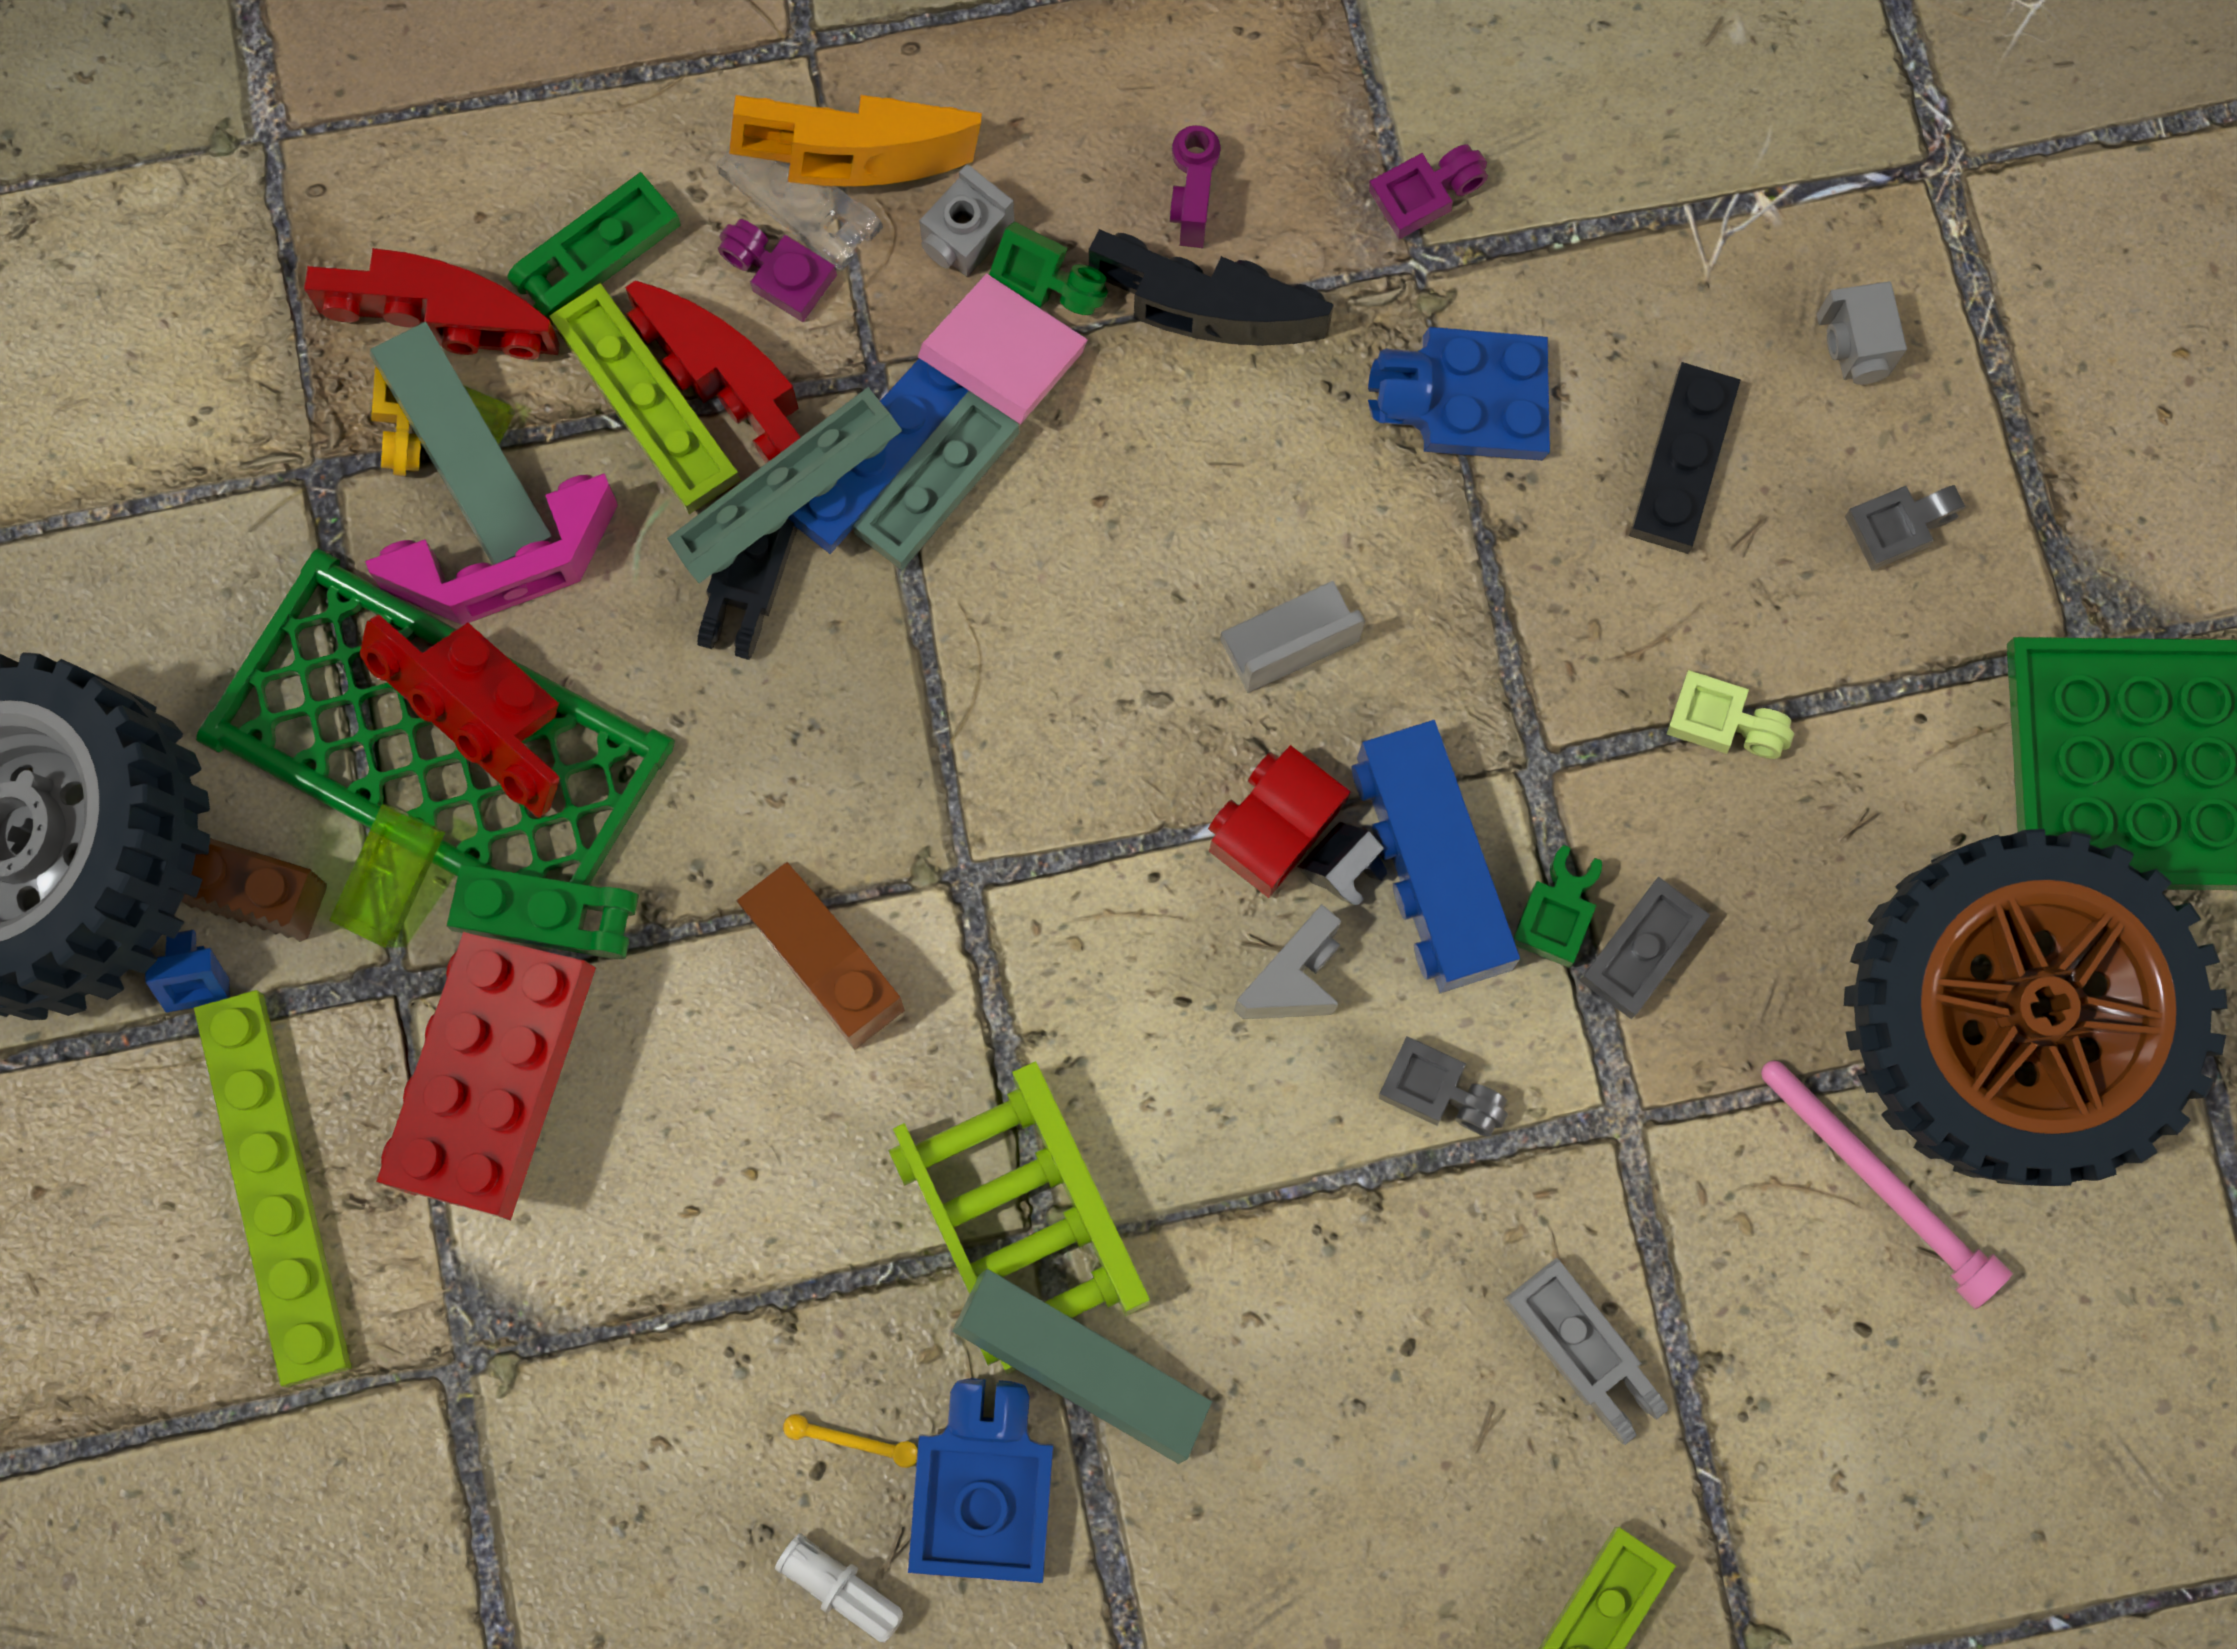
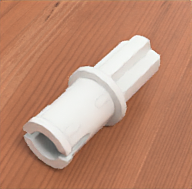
[775,1533,903,1642]

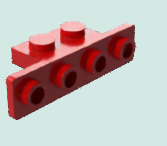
[360,615,560,818]

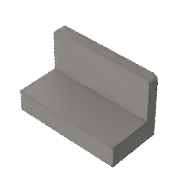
[1220,581,1365,693]

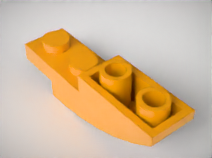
[729,95,982,187]

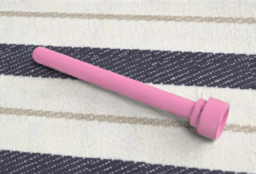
[1761,1060,2013,1309]

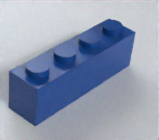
[1351,720,1520,994]

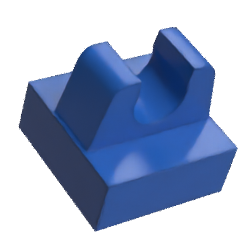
[145,929,230,1013]

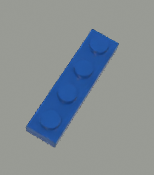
[788,358,969,554]

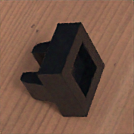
[1297,822,1387,905]

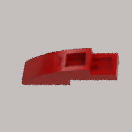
[304,248,560,360]
[625,280,801,463]

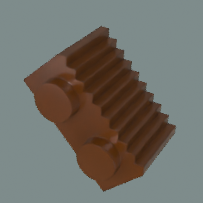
[182,838,327,942]

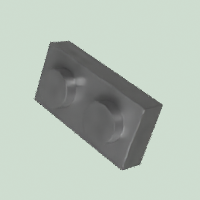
[1579,877,1710,1019]

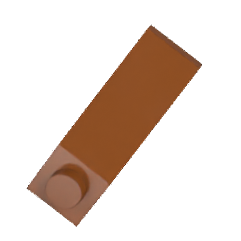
[736,862,905,1050]

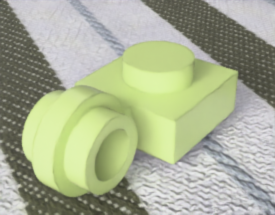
[1667,670,1794,759]

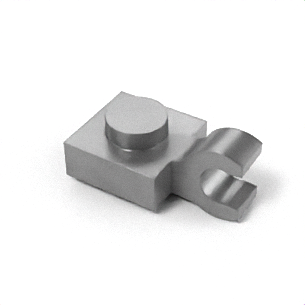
[1845,485,1965,571]

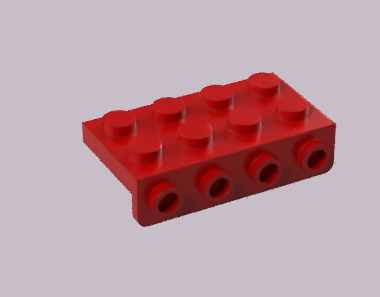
[376,932,596,1221]

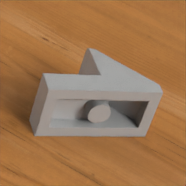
[1234,904,1341,1019]

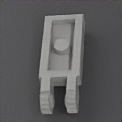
[1503,1258,1668,1445]

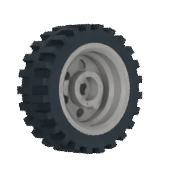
[0,652,210,1020]

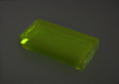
[329,804,445,948]

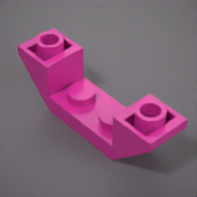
[365,473,618,625]

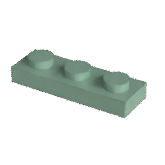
[853,391,1020,570]

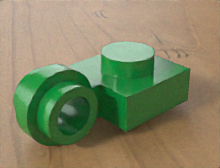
[989,221,1108,315]

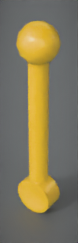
[783,1414,918,1468]

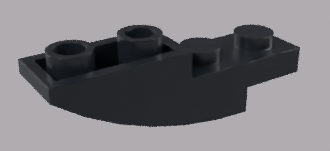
[1089,229,1334,346]

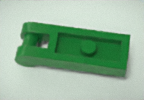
[507,172,681,325]
[447,864,639,959]

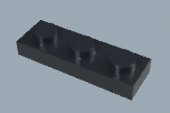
[1629,362,1741,554]

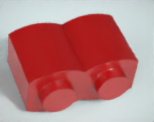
[1208,745,1351,898]

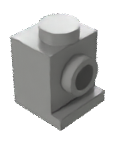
[919,164,1014,277]
[1816,281,1907,385]

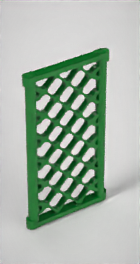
[196,548,675,885]

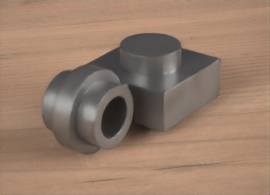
[1378,1036,1508,1136]

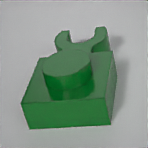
[1513,845,1602,968]

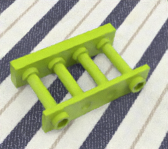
[888,1061,1150,1374]

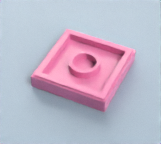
[918,273,1088,425]

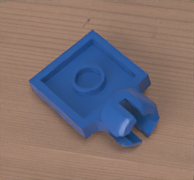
[1368,327,1550,461]
[908,1378,1054,1583]

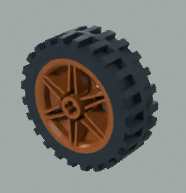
[1844,829,2228,1186]

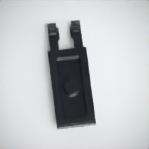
[697,518,798,660]

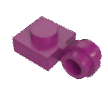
[1169,125,1221,248]
[1369,144,1488,239]
[718,219,837,322]

